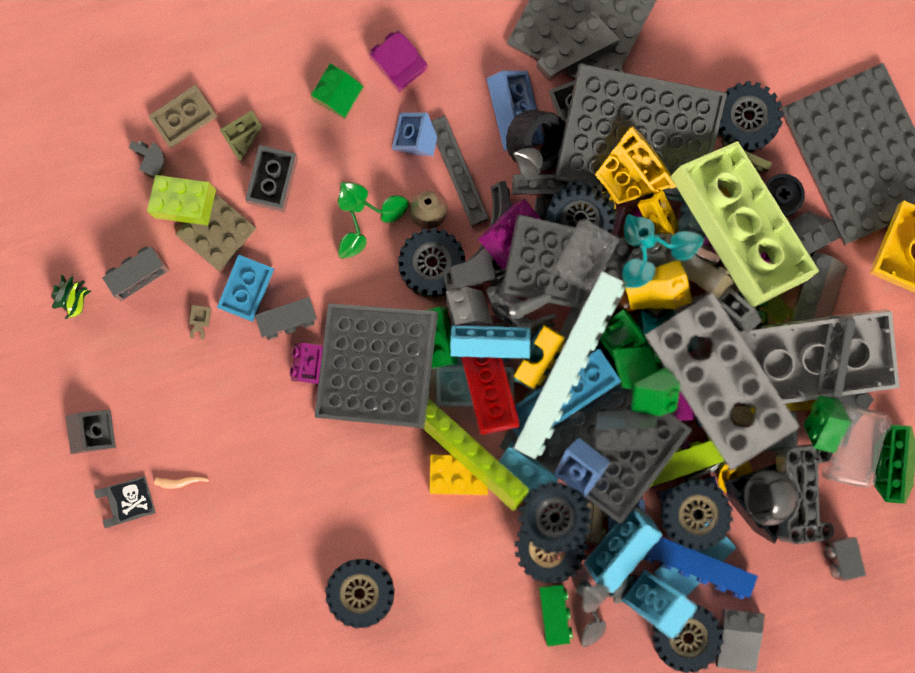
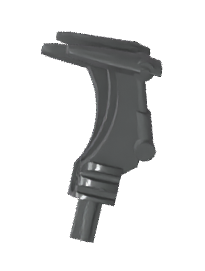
[487,262,556,340]

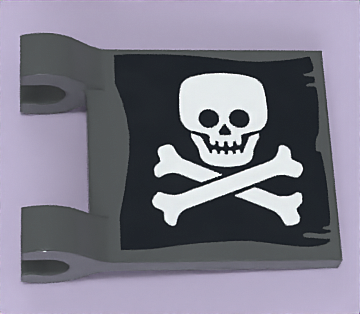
[94,476,156,528]

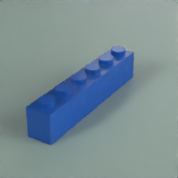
[642,537,758,600]

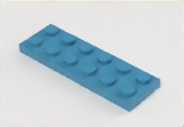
[512,349,621,438]

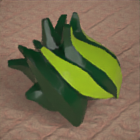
[51,275,91,319]

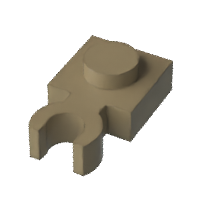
[189,305,212,340]

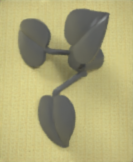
[576,575,637,648]

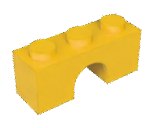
[514,324,566,389]

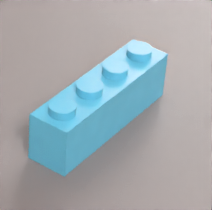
[451,326,530,358]

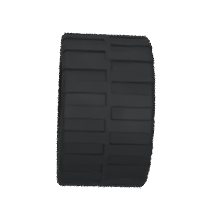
[506,110,566,170]

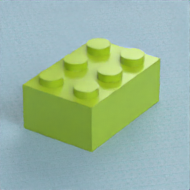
[147,175,216,225]

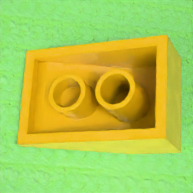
[623,260,692,309]

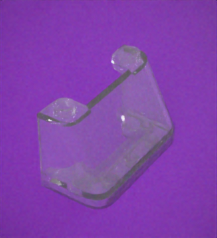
[821,402,892,489]

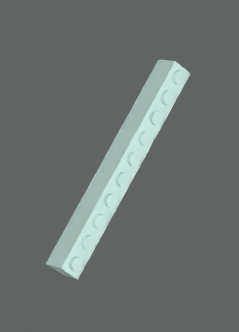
[514,272,625,459]

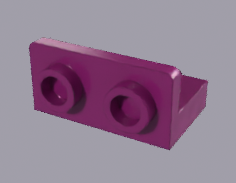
[290,343,323,384]

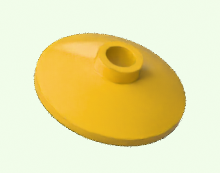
[717,460,752,493]

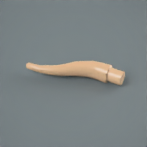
[154,477,209,489]

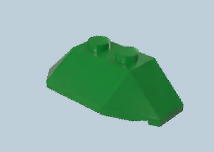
[871,425,915,504]

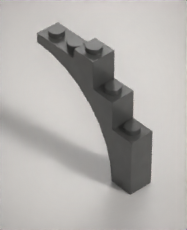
[442,181,513,290]

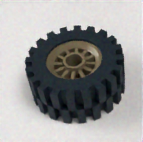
[661,480,733,550]
[325,559,395,629]
[651,603,724,673]

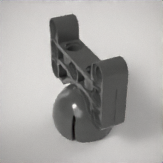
[744,444,835,544]

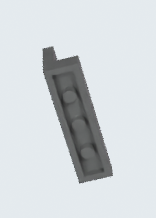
[817,315,856,398]

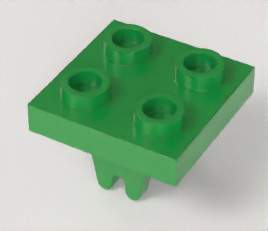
[600,309,647,360]

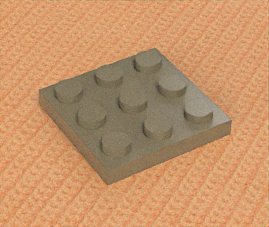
[176,194,257,272]

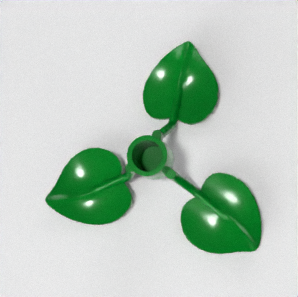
[338,182,409,259]

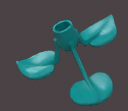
[622,215,704,289]

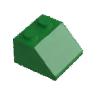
[311,63,364,119]
[631,368,681,416]

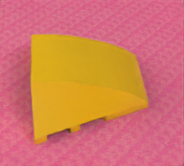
[595,126,676,204]

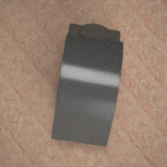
[128,141,166,179]

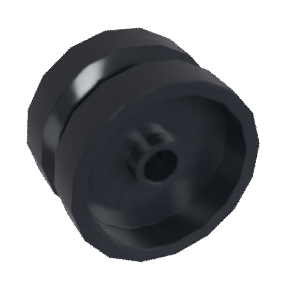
[765,174,805,218]

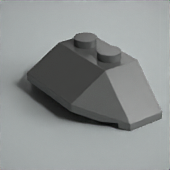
[767,211,841,263]

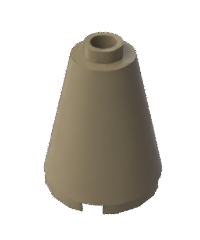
[410,190,447,228]

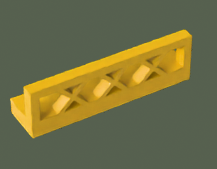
[637,190,683,236]

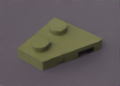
[220,110,262,161]

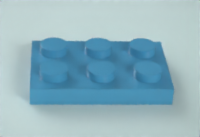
[217,254,275,322]

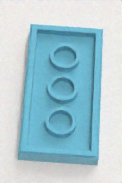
[654,519,737,597]

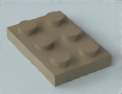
[148,85,217,149]

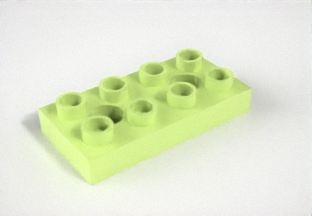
[670,141,819,307]

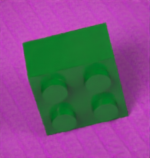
[804,395,851,453]

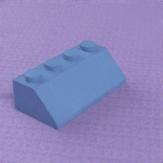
[486,71,544,151]

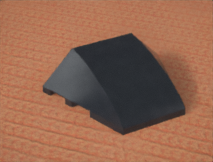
[725,464,778,544]

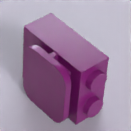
[369,30,428,92]

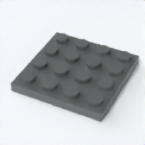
[502,215,593,308]

